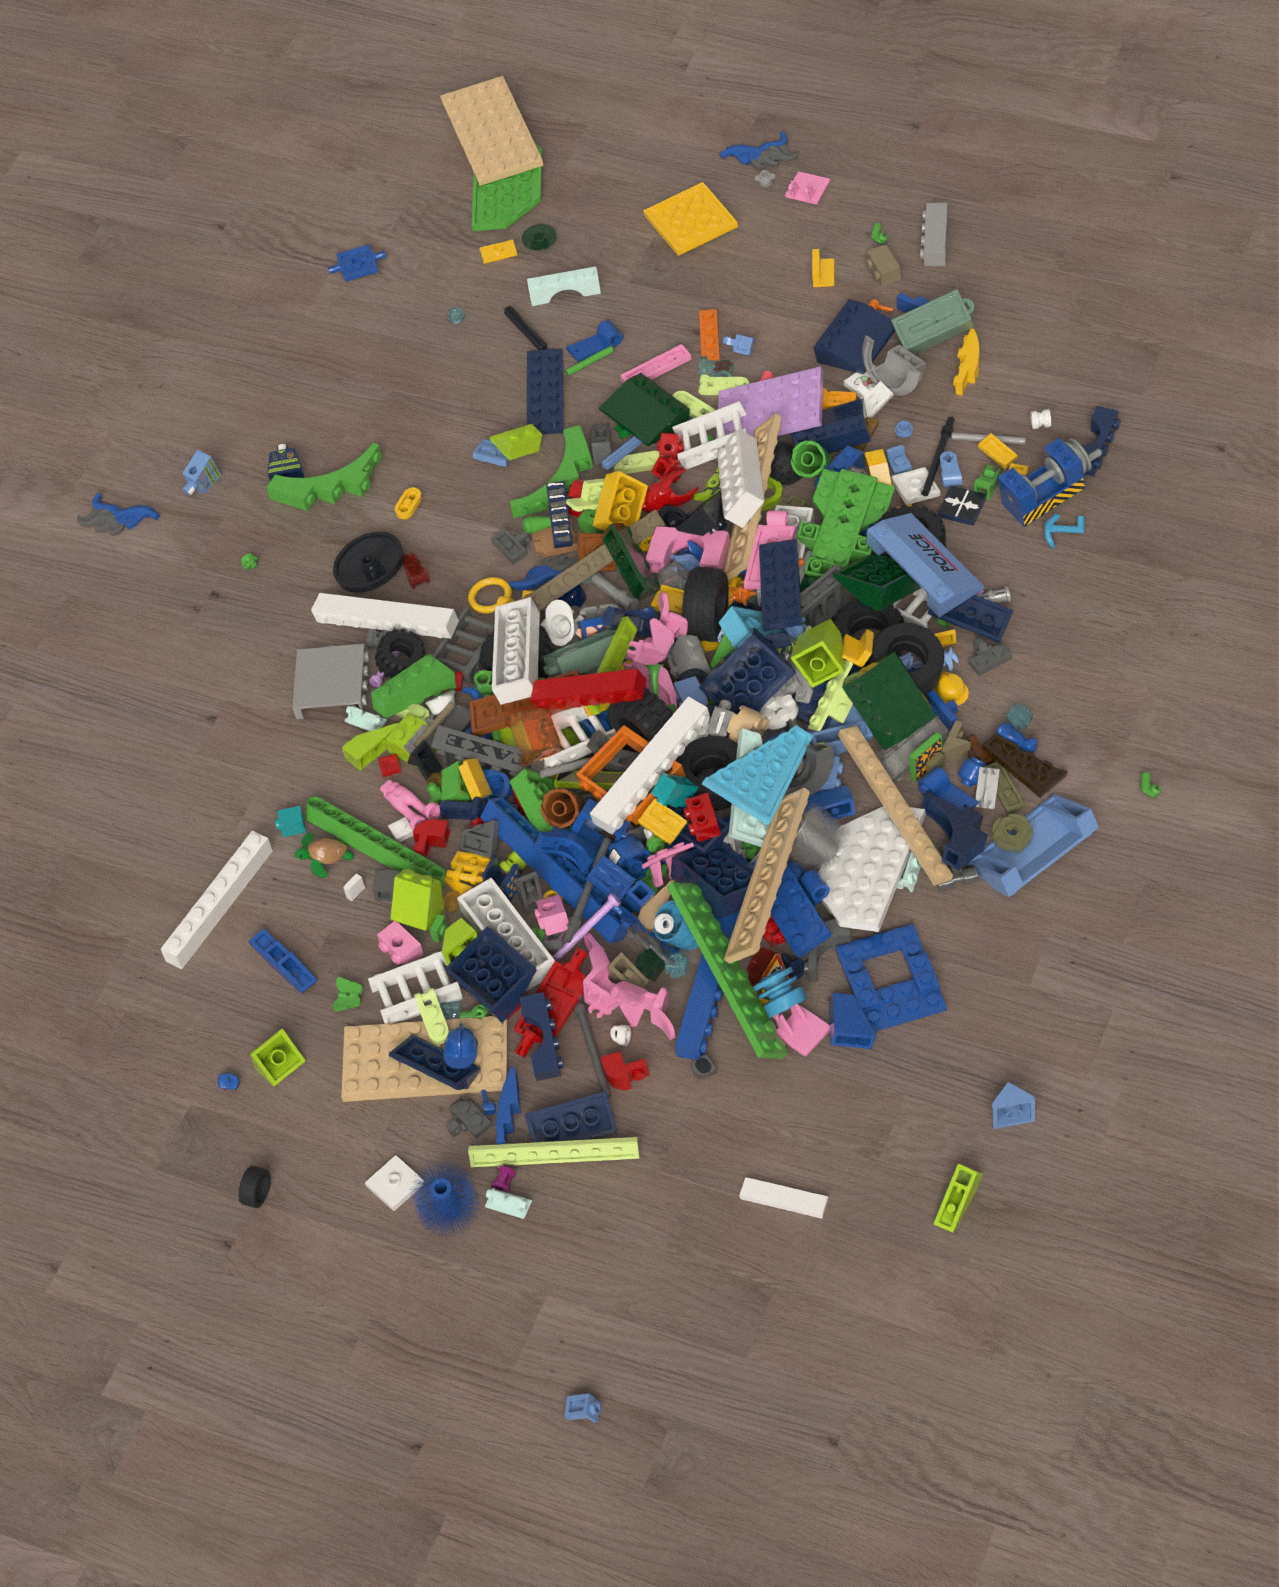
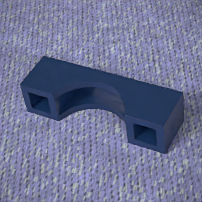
[1082,406,1121,477]
[519,992,564,1081]

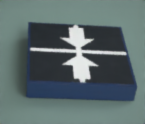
[938,486,986,526]

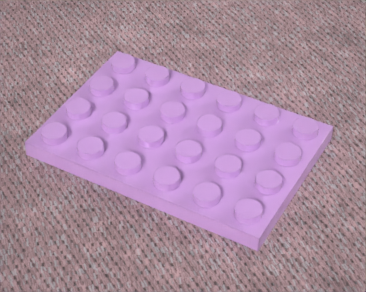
[716,366,823,439]

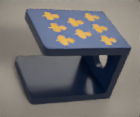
[482,856,521,902]

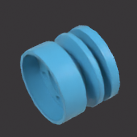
[653,900,699,951]
[753,967,808,1019]

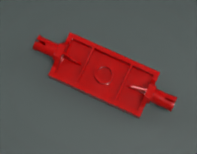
[513,947,588,1058]

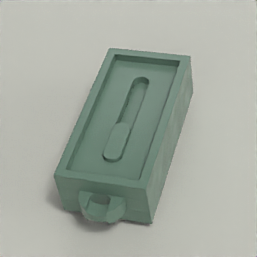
[891,289,975,355]
[543,628,631,677]

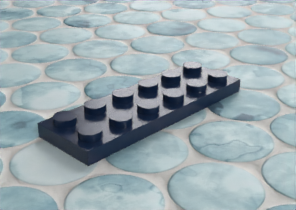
[527,348,564,435]
[759,539,802,631]

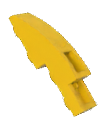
[953,328,980,395]

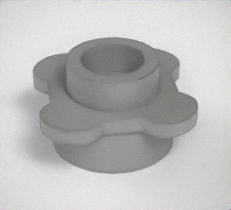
[755,170,775,187]

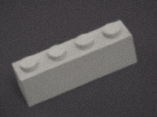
[920,203,948,266]

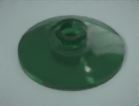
[522,224,556,251]

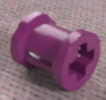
[491,1166,516,1193]

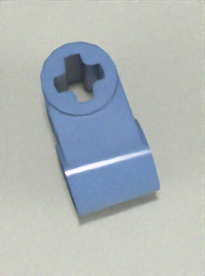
[940,451,962,488]

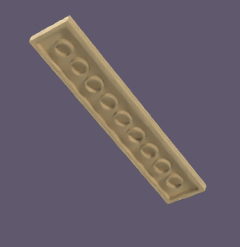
[723,413,781,581]
[724,788,810,964]

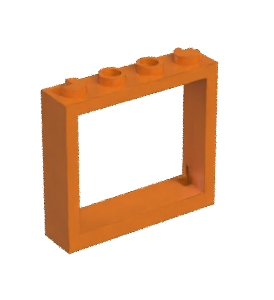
[576,725,685,825]

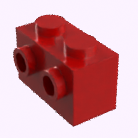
[684,793,721,842]

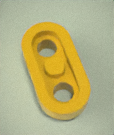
[395,487,422,520]

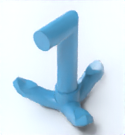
[1043,514,1085,549]

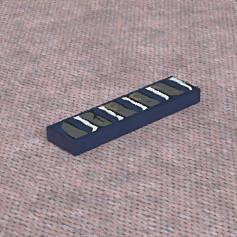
[546,481,573,548]

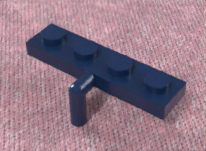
[439,796,520,820]

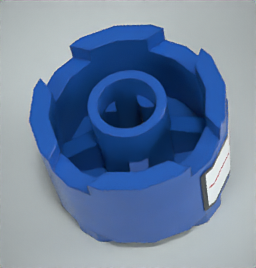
[608,835,652,882]

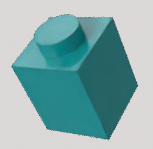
[275,806,306,837]

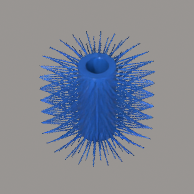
[409,1161,480,1238]

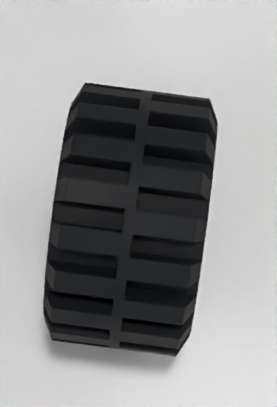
[375,629,425,679]

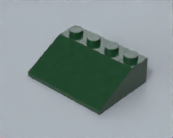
[599,373,690,446]
[601,523,659,601]
[833,552,922,611]
[842,651,937,751]

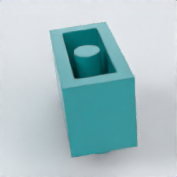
[651,773,698,808]

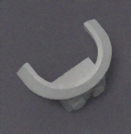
[862,335,927,396]

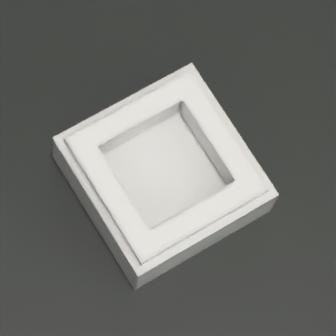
[343,874,365,901]

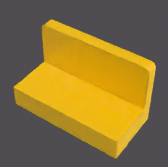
[812,249,835,287]
[842,629,874,667]
[458,758,492,801]

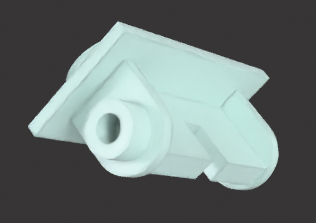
[345,705,387,731]
[897,851,922,892]
[485,1188,532,1219]

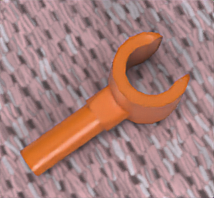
[868,299,893,312]

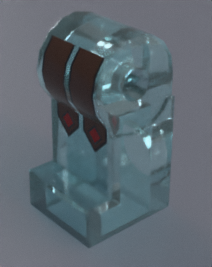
[698,356,734,380]

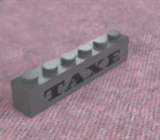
[431,725,547,777]

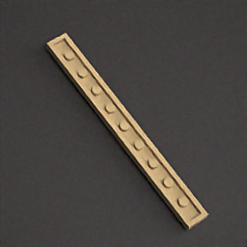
[838,725,953,886]

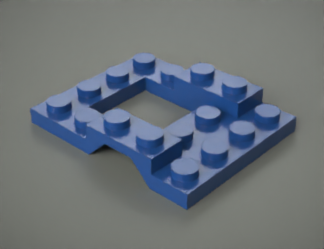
[835,924,947,1032]

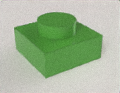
[429,914,449,943]

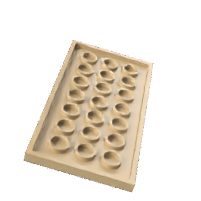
[440,76,544,186]
[341,1016,508,1102]

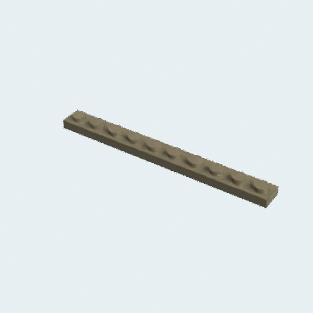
[523,509,665,611]

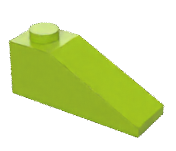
[342,723,398,771]
[933,1164,984,1233]

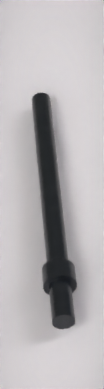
[921,417,955,496]

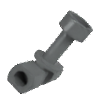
[938,843,979,891]

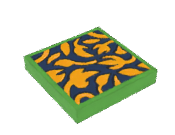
[909,732,943,782]

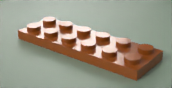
[469,669,581,736]

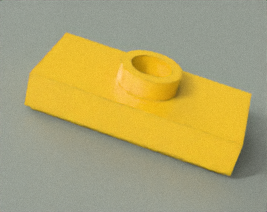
[480,240,517,264]
[978,433,1018,470]

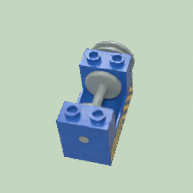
[998,438,1102,527]

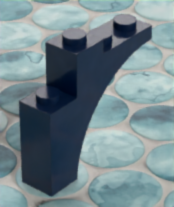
[603,606,677,642]
[922,792,988,871]

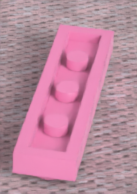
[620,344,692,383]

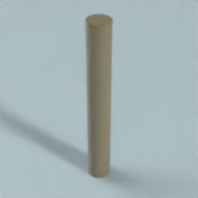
[413,702,455,748]

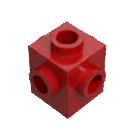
[657,432,684,457]
[651,456,684,483]

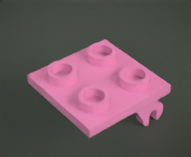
[785,171,830,205]
[642,842,694,887]
[774,1004,830,1057]

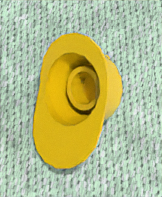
[933,671,969,706]

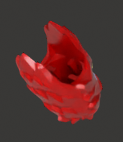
[642,469,699,513]

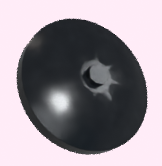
[333,532,404,593]

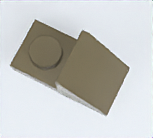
[941,721,971,763]
[607,952,649,988]

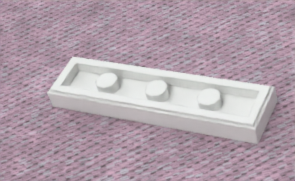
[739,1177,828,1219]

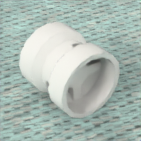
[1030,409,1051,429]

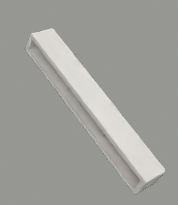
[311,593,459,639]
[590,696,710,834]
[161,831,273,969]

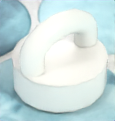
[610,1025,631,1046]

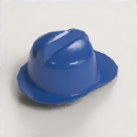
[482,769,513,801]
[443,1024,478,1069]

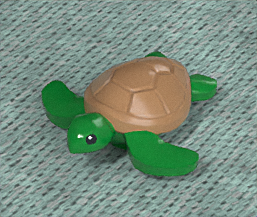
[294,833,354,878]

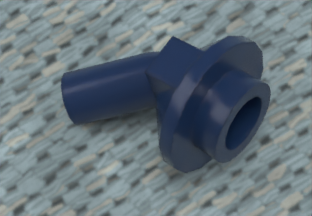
[781,953,805,979]

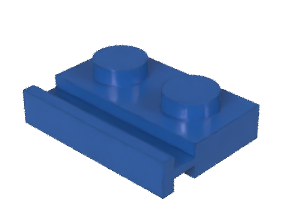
[586,855,636,900]

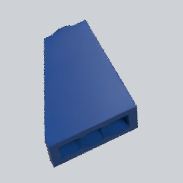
[829,993,876,1049]

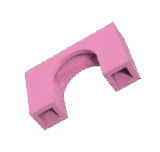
[646,526,730,574]

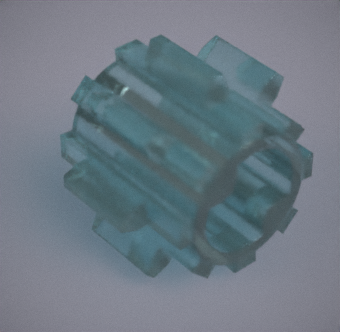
[1007,704,1033,729]
[665,952,689,979]

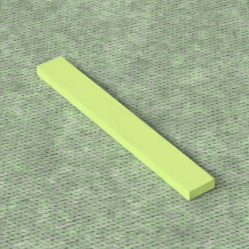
[468,1137,639,1167]

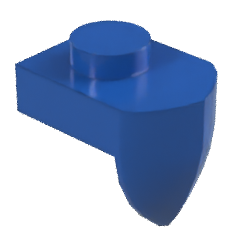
[680,540,703,562]

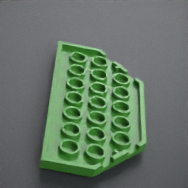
[472,146,543,231]

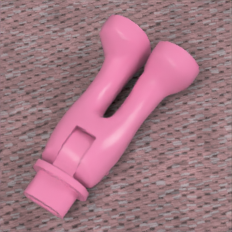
[380,780,441,831]

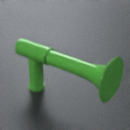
[644,664,676,713]

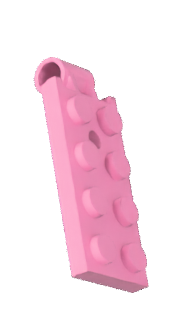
[744,511,797,590]

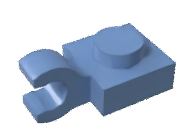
[722,334,755,356]
[667,554,700,572]

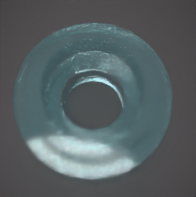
[447,307,465,324]

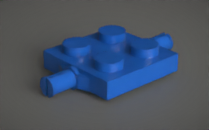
[328,244,386,282]

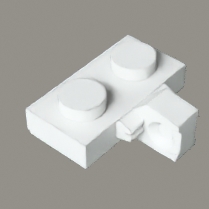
[856,381,894,421]

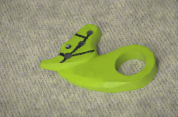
[694,467,783,511]

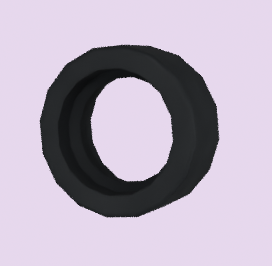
[238,1166,271,1208]

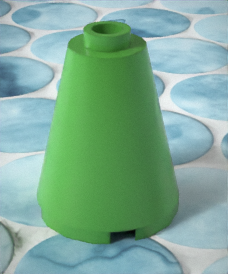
[791,441,833,478]

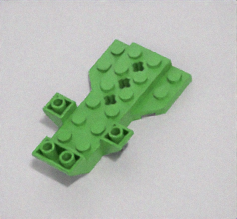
[797,469,896,578]

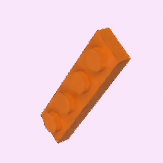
[699,309,720,368]

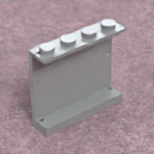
[292,644,370,719]

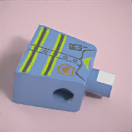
[182,450,222,496]

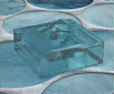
[440,1001,461,1020]

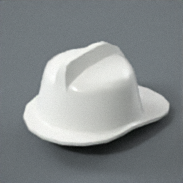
[546,600,577,646]
[425,690,455,715]

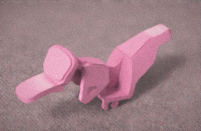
[623,592,688,714]
[583,933,675,1040]

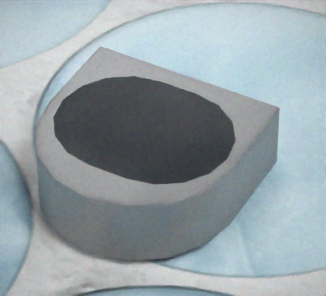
[692,1054,717,1079]

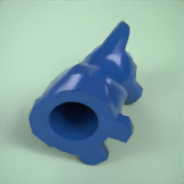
[996,723,1038,753]

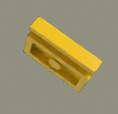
[651,584,684,616]
[637,799,687,846]

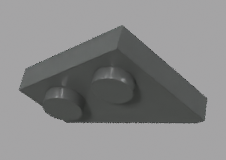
[459,820,499,858]

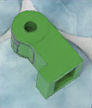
[974,464,1002,500]

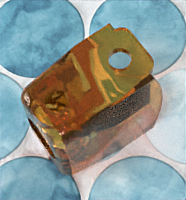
[505,708,561,766]

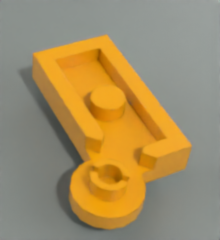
[822,388,857,409]

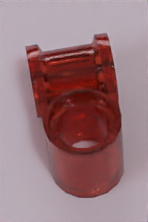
[403,553,430,589]
[747,947,778,987]

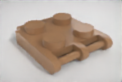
[531,518,578,558]

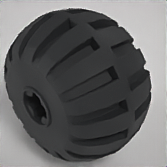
[770,442,802,485]

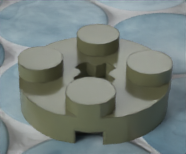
[992,814,1033,853]

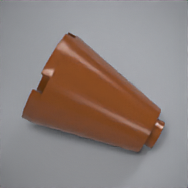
[541,788,586,828]

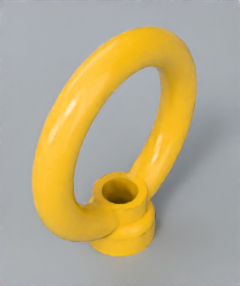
[468,577,514,614]

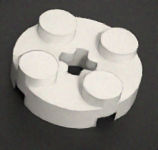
[760,694,799,729]

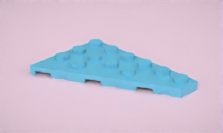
[702,725,813,826]

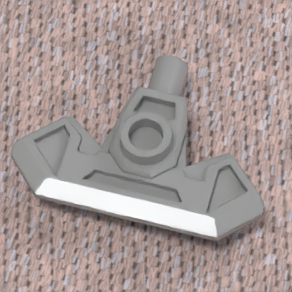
[772,659,813,704]

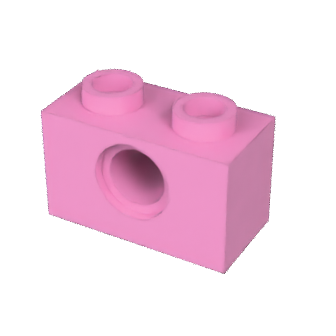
[534,894,568,936]
[377,921,424,966]

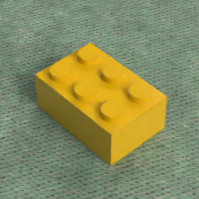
[592,471,648,531]

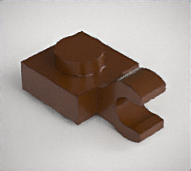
[967,733,995,766]

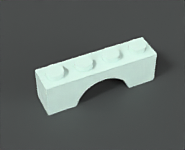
[527,266,601,306]

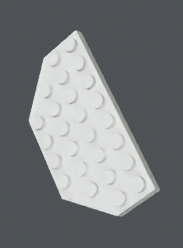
[819,806,926,932]

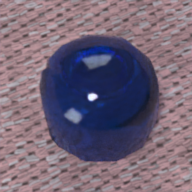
[557,584,586,608]

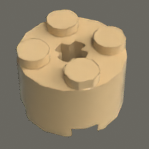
[727,705,770,745]

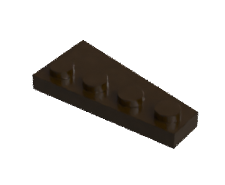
[981,733,1068,798]

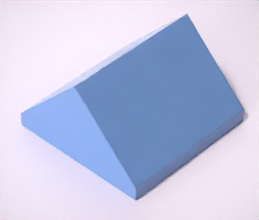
[992,1082,1035,1129]

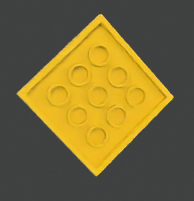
[643,182,738,256]

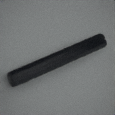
[504,306,548,350]

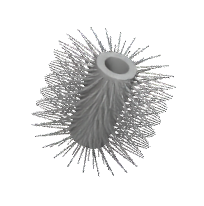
[789,804,851,874]

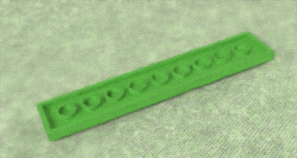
[667,882,788,1059]

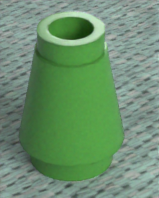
[523,516,551,535]

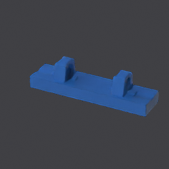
[908,667,958,731]

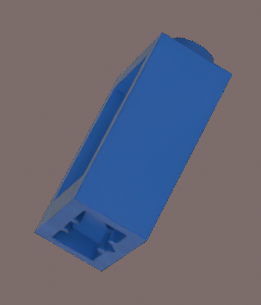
[570,798,631,858]

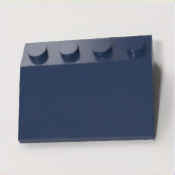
[814,299,895,374]
[792,398,871,453]
[699,627,796,715]
[670,841,755,919]
[445,926,537,1023]

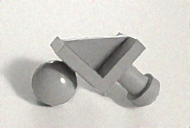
[706,700,734,738]

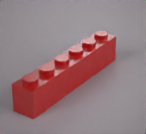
[530,669,646,711]

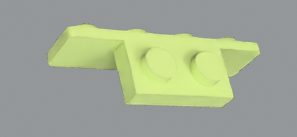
[566,479,605,511]
[808,660,853,732]

